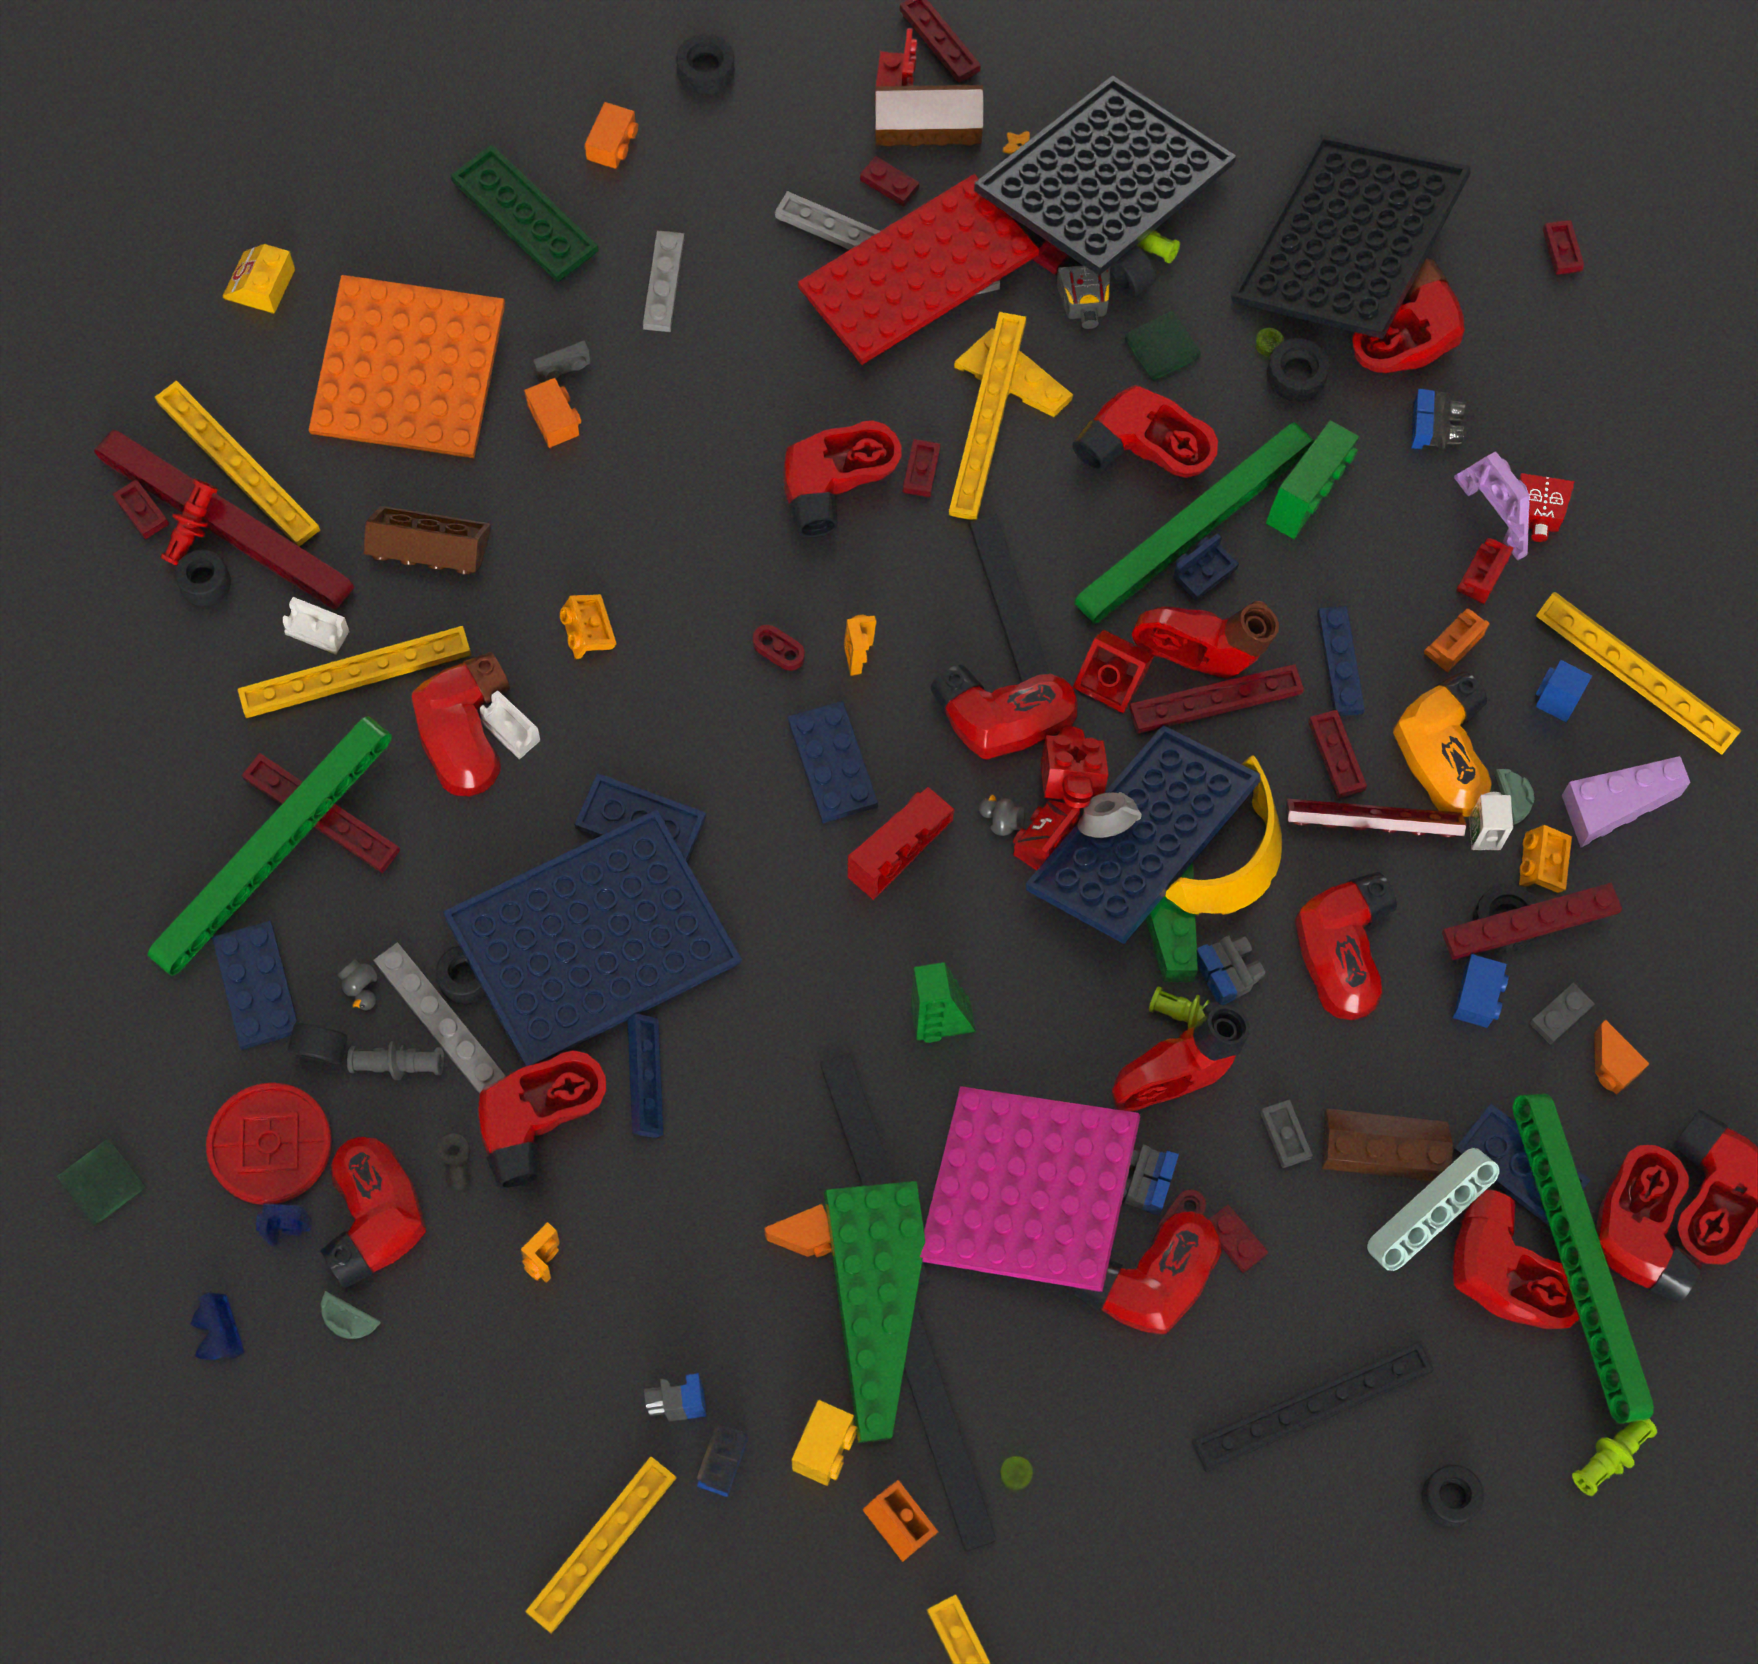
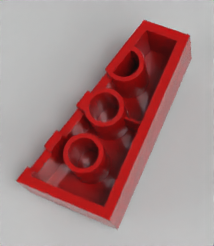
[847,787,954,900]

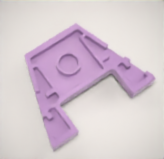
[1454,451,1529,561]

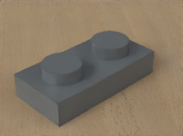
[533,341,591,383]
[1529,982,1595,1045]
[1260,1100,1313,1168]

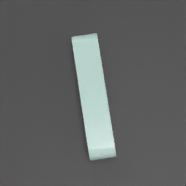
[1367,1148,1499,1271]

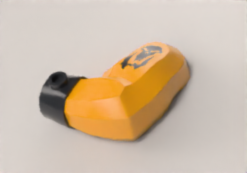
[1393,671,1492,817]

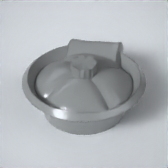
[1078,792,1142,838]

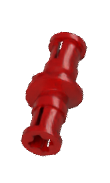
[160,479,218,565]

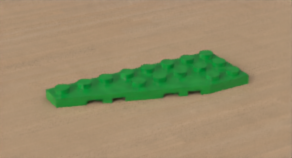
[824,1181,925,1443]

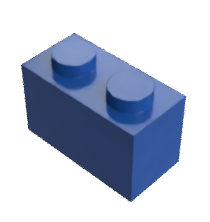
[1535,660,1592,723]
[1452,954,1509,1028]

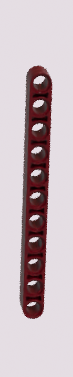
[94,429,354,610]

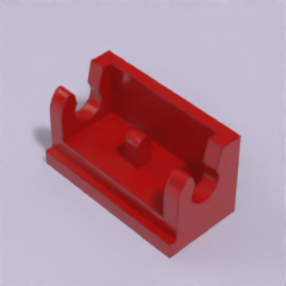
[1456,538,1514,604]

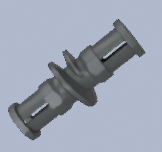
[347,1041,444,1080]

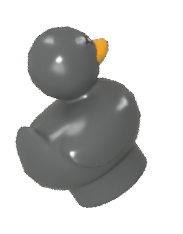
[978,795,1025,836]
[337,959,377,1010]

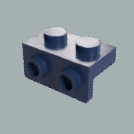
[1173,533,1239,601]

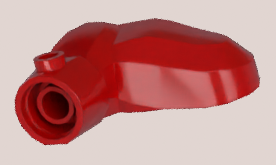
[1453,1190,1580,1329]

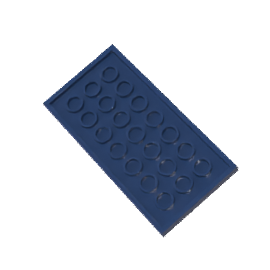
[1026,725,1261,944]

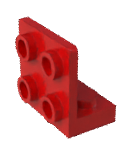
[876,28,917,87]

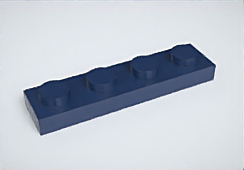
[1317,606,1365,716]
[628,1013,663,1138]

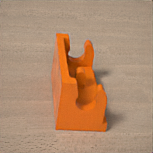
[1424,609,1490,673]

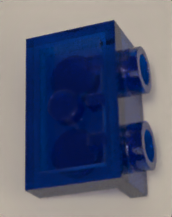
[256,1203,312,1247]

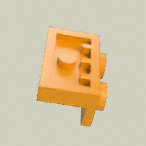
[560,594,617,659]
[844,615,876,676]
[1519,825,1572,893]
[521,1222,560,1283]

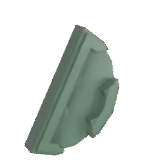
[1494,769,1535,825]
[321,1291,380,1339]

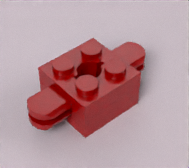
[1040,726,1109,808]

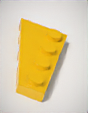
[954,328,1073,417]

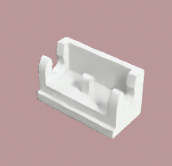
[283,597,349,655]
[479,690,541,759]

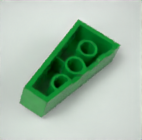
[1265,420,1359,539]
[1146,863,1198,982]
[911,962,976,1043]

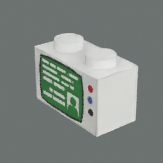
[1469,792,1513,850]

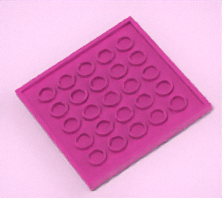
[920,1086,1140,1292]

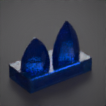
[190,1292,244,1360]

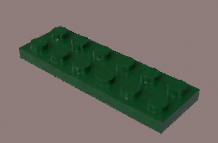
[451,144,599,283]

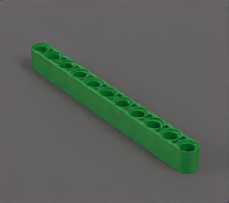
[1074,422,1315,624]
[148,716,392,976]
[1512,1093,1654,1424]

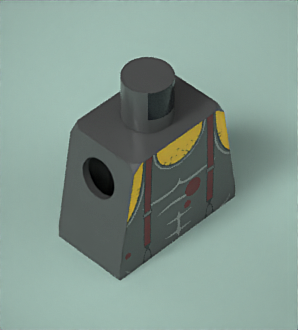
[1056,266,1110,329]

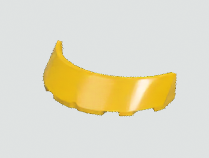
[1165,755,1282,915]

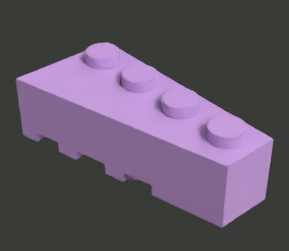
[1562,756,1690,848]

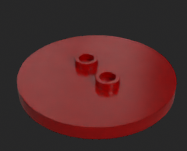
[206,1083,332,1205]

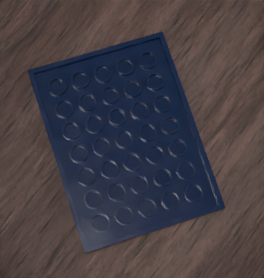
[443,809,742,1067]

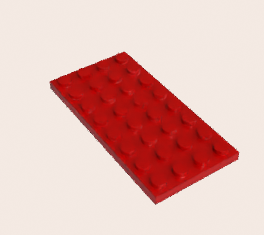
[798,174,1039,365]

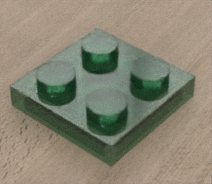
[1125,311,1201,381]
[56,1138,146,1226]

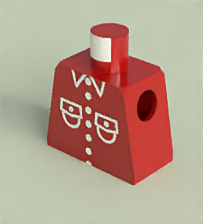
[1518,473,1574,542]

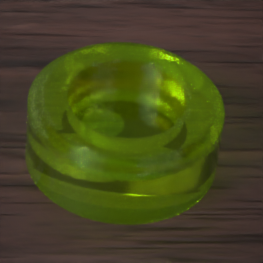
[1255,328,1284,357]
[1000,1456,1033,1490]

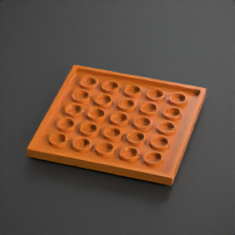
[309,275,505,458]

